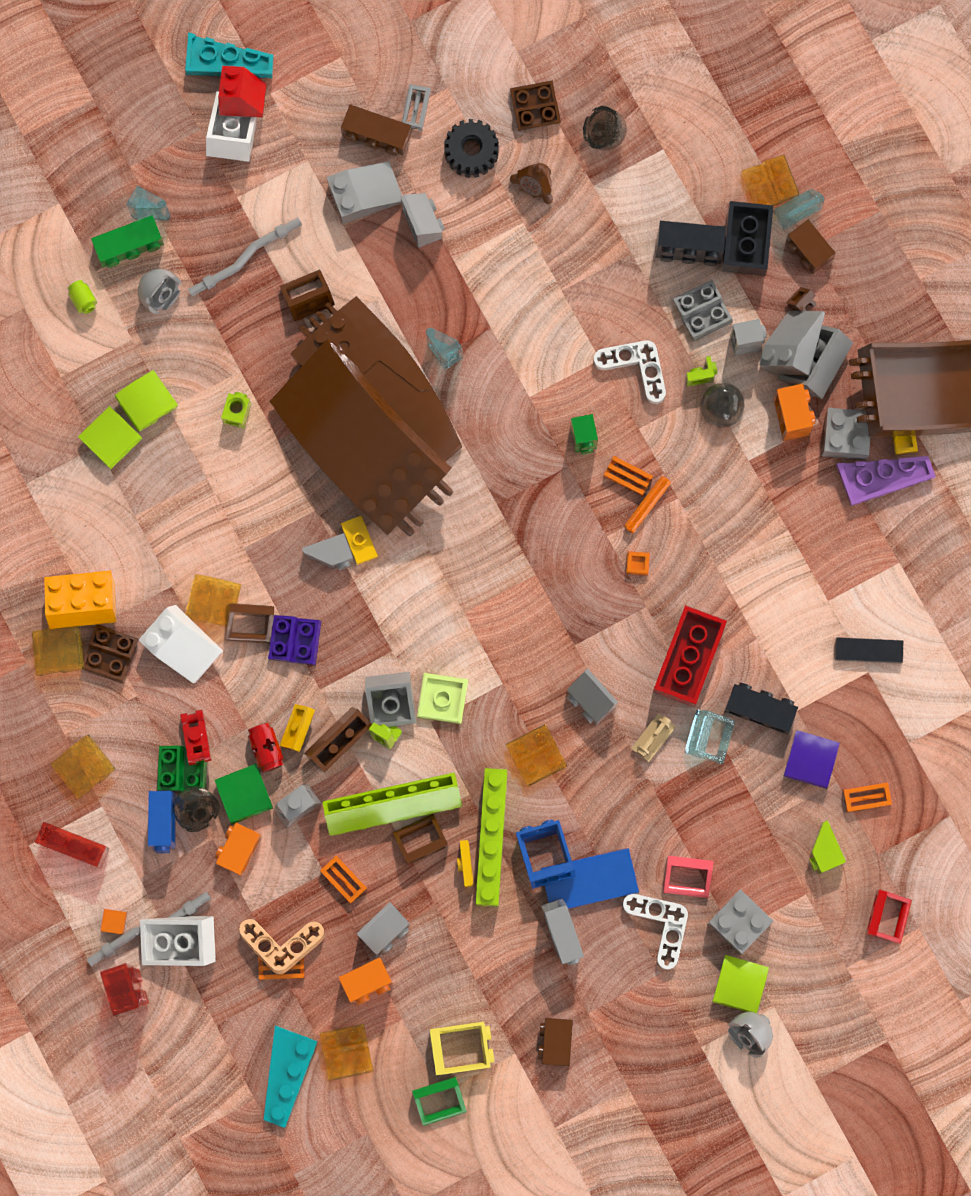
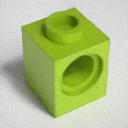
[221,392,251,428]

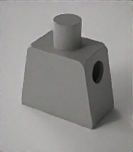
[274,785,321,828]

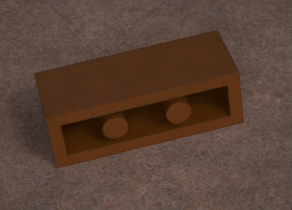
[341,104,412,156]
[304,707,372,773]

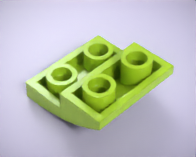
[114,370,178,432]
[78,406,143,469]
[712,955,769,1013]

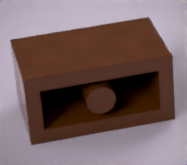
[786,219,836,274]
[538,1018,573,1066]

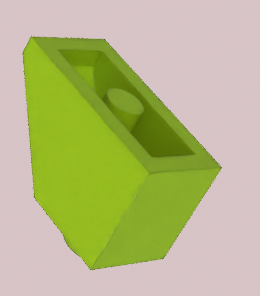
[809,820,846,874]

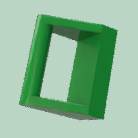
[412,1077,467,1126]

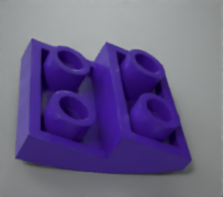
[268,615,322,665]
[784,730,840,789]

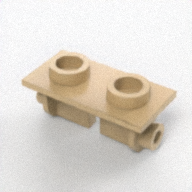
[631,713,676,762]

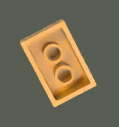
[44,570,117,629]

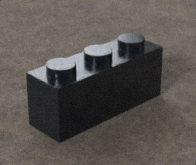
[724,682,798,735]

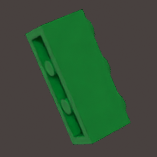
[91,215,164,268]

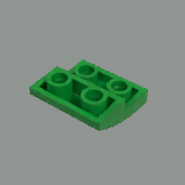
[157,746,207,792]
[214,764,273,825]

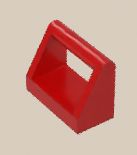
[865,889,912,944]

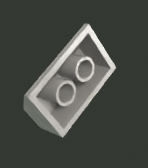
[777,325,853,399]

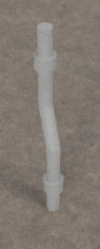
[188,218,302,297]
[87,891,211,967]

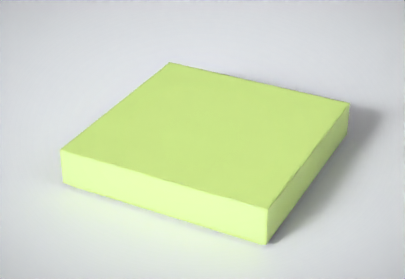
[417,673,468,724]

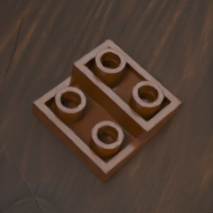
[510,80,561,131]
[81,624,139,684]

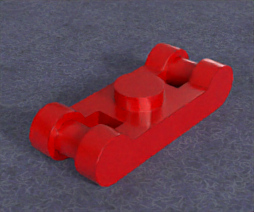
[180,710,212,766]

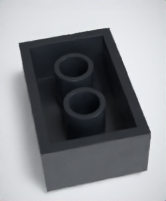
[722,201,774,276]
[655,220,726,266]

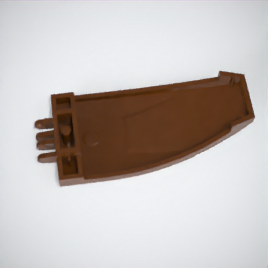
[290,296,462,462]

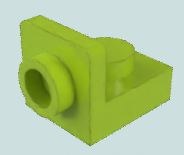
[686,356,717,387]
[369,722,402,750]

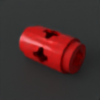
[248,723,284,773]

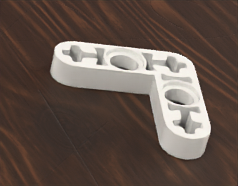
[594,341,666,404]
[623,894,688,969]

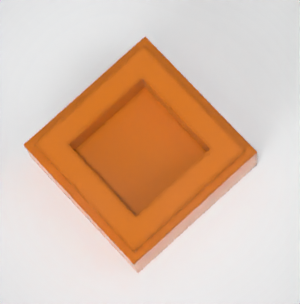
[626,551,650,576]
[100,909,127,935]

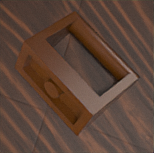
[280,269,335,321]
[225,603,274,643]
[392,814,448,865]

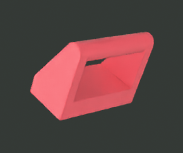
[663,856,713,898]

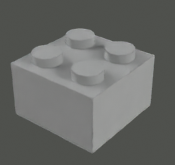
[822,408,870,461]
[707,889,773,955]

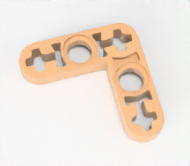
[239,919,325,974]

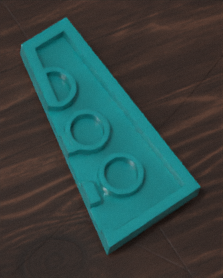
[185,32,274,78]
[263,1025,318,1128]

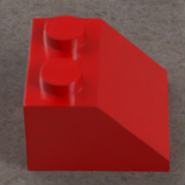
[218,66,267,118]

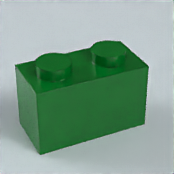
[570,414,598,455]

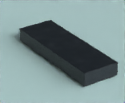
[835,637,904,664]

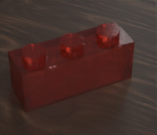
[35,822,110,869]

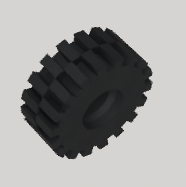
[444,119,499,178]

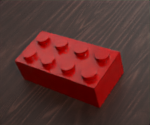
[653,605,727,708]

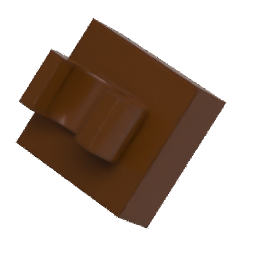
[786,287,816,311]

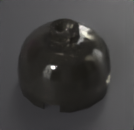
[583,106,627,151]
[700,382,745,428]
[173,786,220,832]

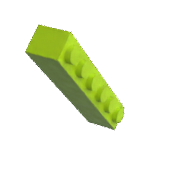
[476,768,507,907]
[322,772,462,836]

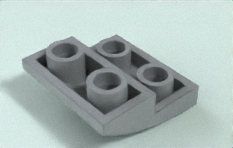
[673,280,733,341]

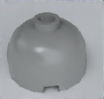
[138,268,181,314]
[728,1011,773,1058]

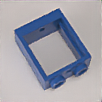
[148,791,176,854]
[516,820,576,889]

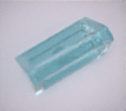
[126,186,171,220]
[773,189,825,230]
[426,328,463,370]
[684,710,735,764]

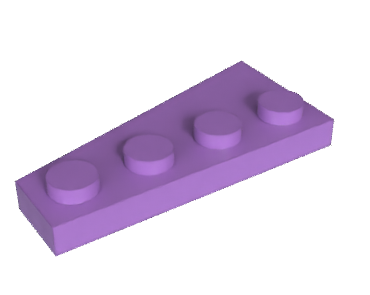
[836,456,936,506]

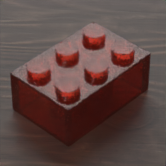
[100,963,150,1018]

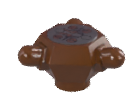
[510,163,553,204]

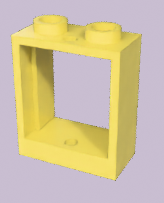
[430,1022,495,1076]

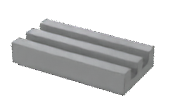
[402,84,431,131]

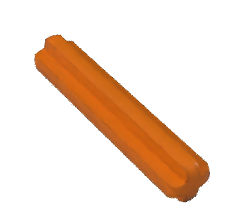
[624,476,671,533]

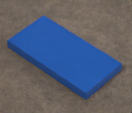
[541,848,639,909]

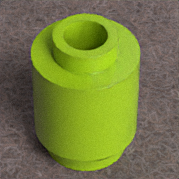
[67,280,97,314]

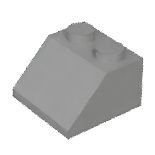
[400,193,445,248]
[566,669,618,725]
[365,672,416,727]
[357,902,410,956]

